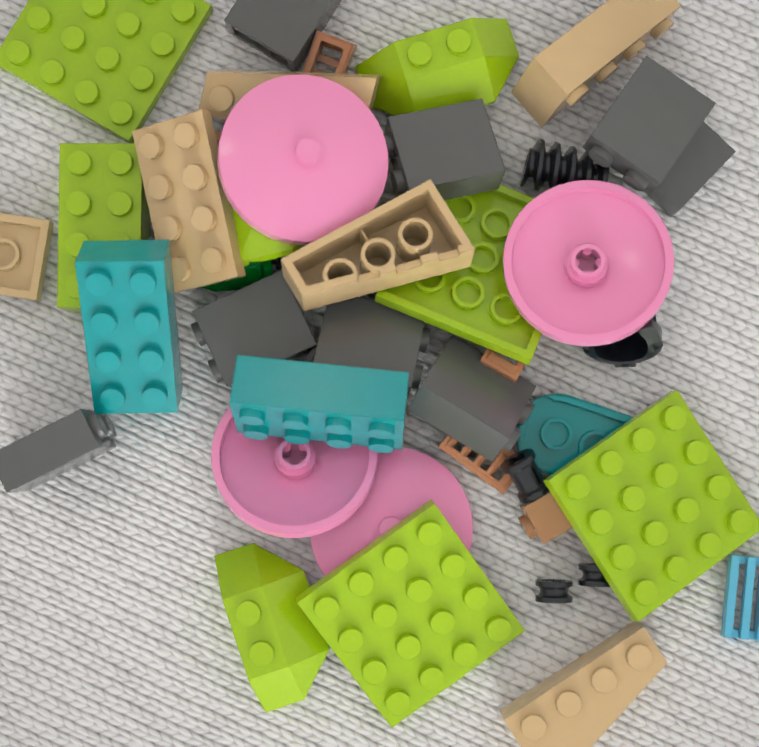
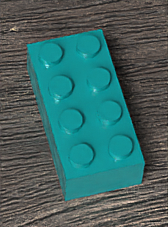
[75,239,183,414]
[229,355,409,453]

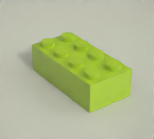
[57,143,150,313]

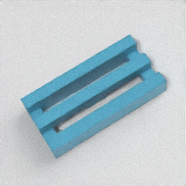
[721,554,759,641]

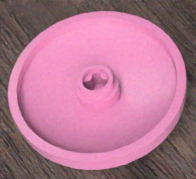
[217,75,389,245]
[503,180,674,346]
[211,407,377,538]
[310,447,473,576]

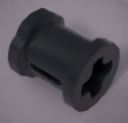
[500,449,549,503]

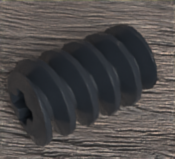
[520,138,610,191]

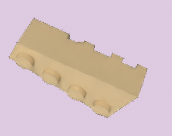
[511,0,681,128]
[198,69,382,121]
[281,179,475,311]
[499,621,668,747]

